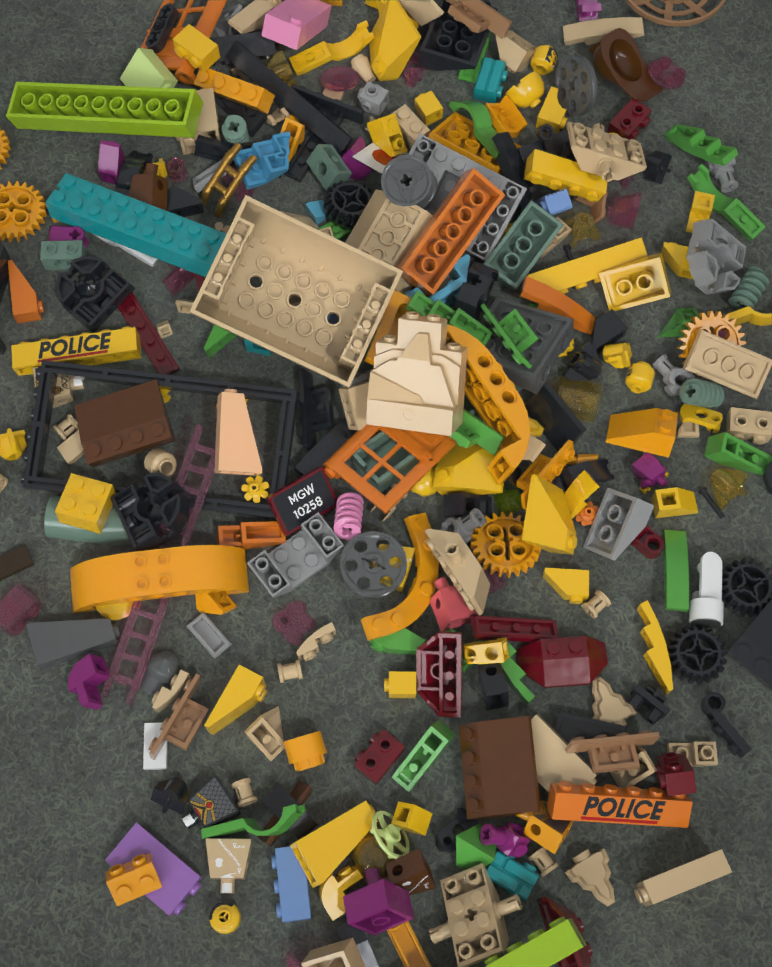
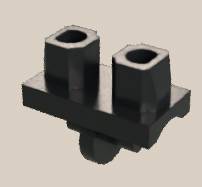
[628,684,670,725]

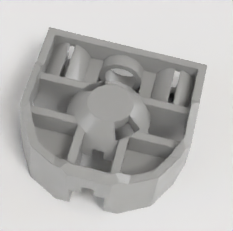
[686,219,746,295]

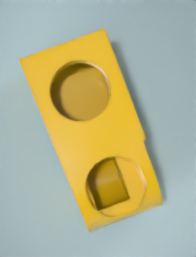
[463,637,509,665]

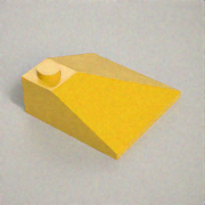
[369,0,421,81]
[433,444,504,496]
[522,474,577,555]

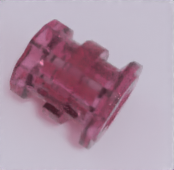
[167,157,188,183]

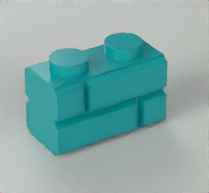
[473,57,508,103]
[487,851,539,902]

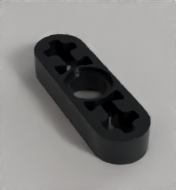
[145,3,179,54]

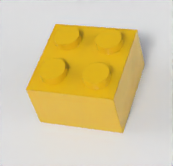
[55,473,116,534]

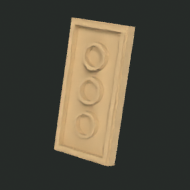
[682,329,772,399]

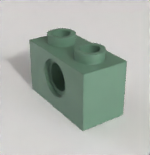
[306,144,352,191]
[40,240,87,270]

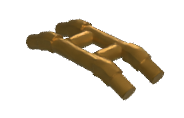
[200,142,258,218]

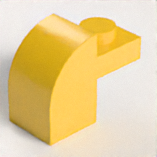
[319,865,363,921]

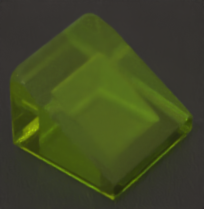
[493,489,523,516]

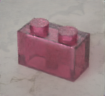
[0,583,42,638]

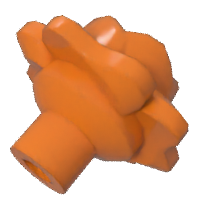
[575,501,599,526]

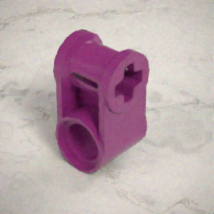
[48,226,89,248]

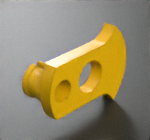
[679,403,723,433]

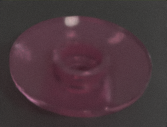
[321,66,359,92]

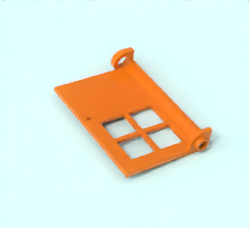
[141,0,227,84]
[323,424,456,514]

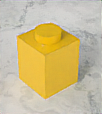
[414,90,443,126]
[384,671,416,698]
[391,801,433,836]

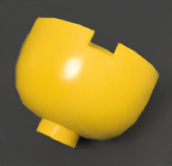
[505,71,545,109]

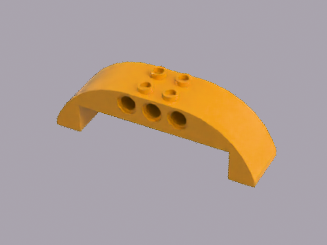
[446,324,530,485]
[70,545,249,613]

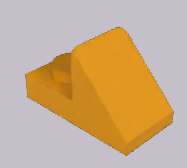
[280,117,305,162]

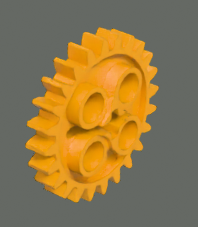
[0,181,47,243]
[677,311,746,379]
[470,512,541,578]

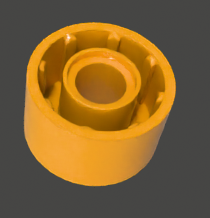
[283,731,327,771]

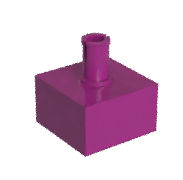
[343,868,414,936]

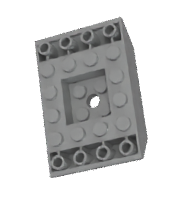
[409,133,527,261]

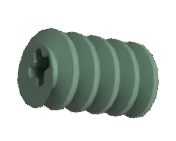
[222,115,250,144]
[728,266,770,310]
[680,378,725,409]

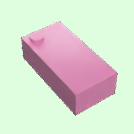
[261,0,332,50]

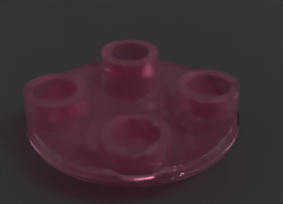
[648,56,686,89]

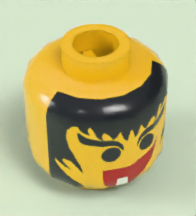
[530,45,558,75]
[209,901,242,934]

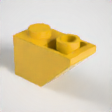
[367,113,408,157]
[660,242,700,279]
[651,487,698,519]

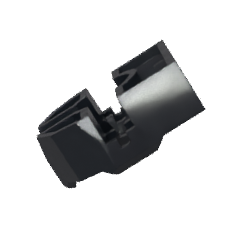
[56,255,135,333]
[453,261,499,321]
[111,473,191,551]

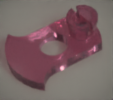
[403,52,424,87]

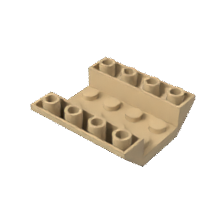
[345,189,433,294]

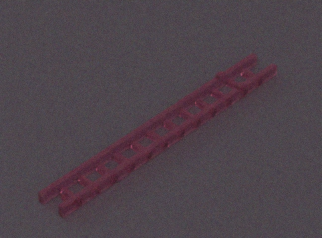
[101,424,216,706]

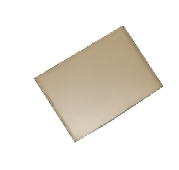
[156,320,173,339]

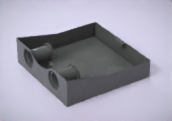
[480,297,574,394]

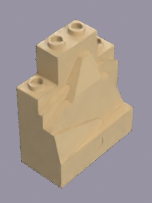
[366,311,467,436]

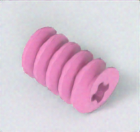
[333,492,364,541]

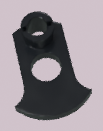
[436,808,479,854]

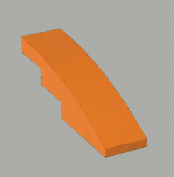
[520,276,595,335]

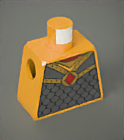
[516,801,573,854]

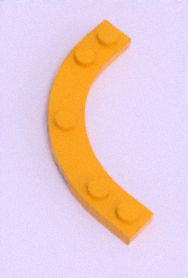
[361,513,439,641]

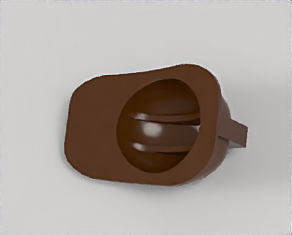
[589,28,663,101]

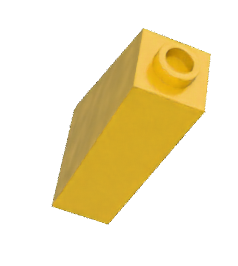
[290,801,378,888]

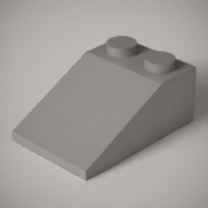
[583,487,654,561]

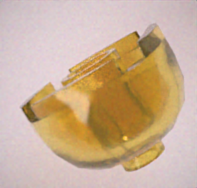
[351,833,398,880]

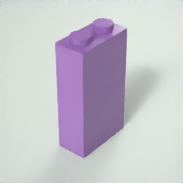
[105,822,203,917]

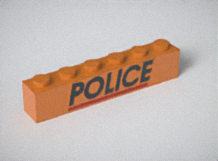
[546,781,693,828]

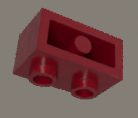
[607,98,652,140]
[354,729,405,785]
[654,752,696,796]

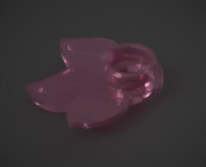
[272,601,316,645]

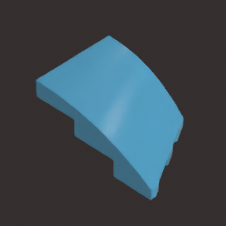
[233,131,290,190]

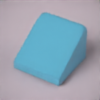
[305,200,329,224]

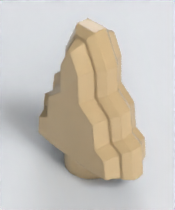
[592,677,637,726]
[564,848,615,907]

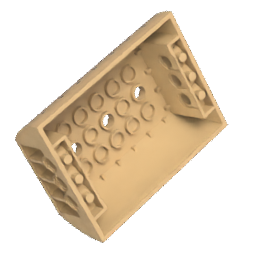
[189,195,403,388]

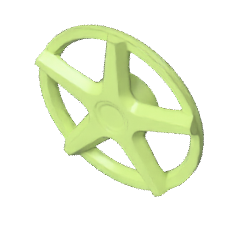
[370,811,410,859]

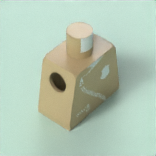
[206,838,253,894]

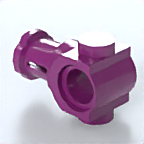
[480,822,530,858]

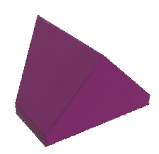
[340,137,373,181]

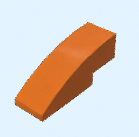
[216,521,286,549]

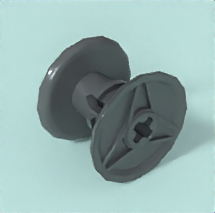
[381,154,438,210]

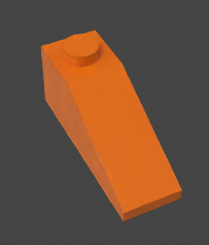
[8,260,45,324]

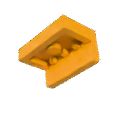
[485,95,527,138]
[106,853,162,906]

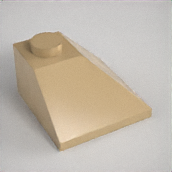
[495,30,536,73]

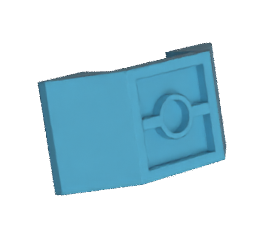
[404,254,470,309]

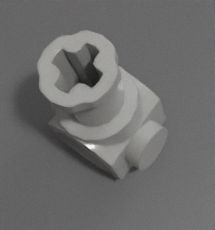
[705,158,739,193]
[652,354,695,397]
[441,508,486,543]

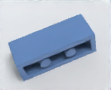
[271,846,312,923]

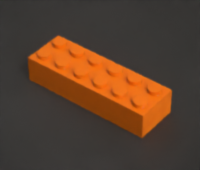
[396,168,505,296]

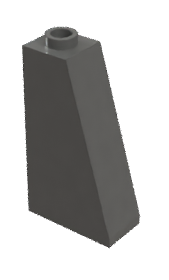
[26,618,121,670]

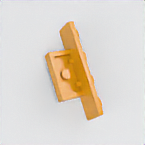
[516,440,575,510]

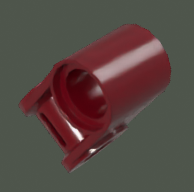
[630,525,664,559]

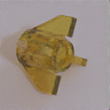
[267,50,297,86]
[563,212,601,249]
[710,468,749,509]

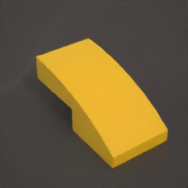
[686,191,715,233]
[564,470,600,519]

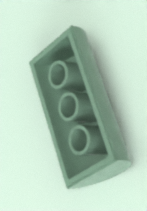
[484,200,564,290]
[44,495,138,547]

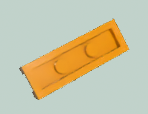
[386,921,431,967]

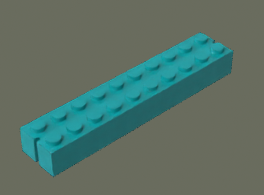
[45,173,227,277]

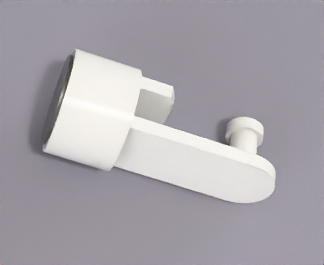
[689,552,724,629]

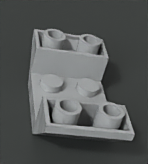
[247,512,345,598]

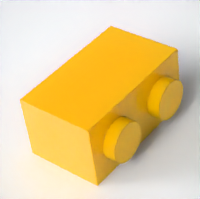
[173,24,220,72]

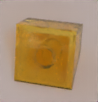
[557,376,602,423]

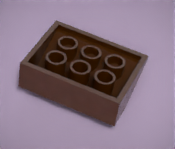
[74,379,176,467]
[459,716,541,820]

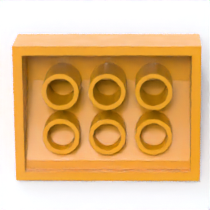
[428,112,522,176]

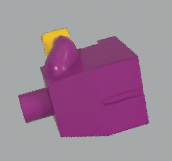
[632,453,669,494]

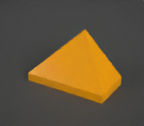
[195,591,237,615]

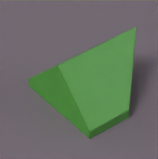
[658,308,699,337]
[455,823,497,870]

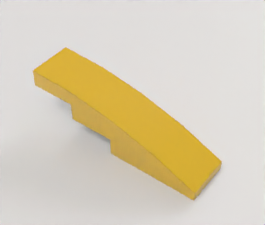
[637,600,673,695]

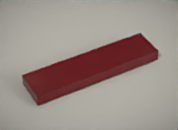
[471,615,559,642]

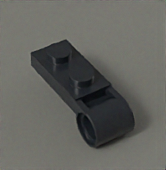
[701,692,752,758]

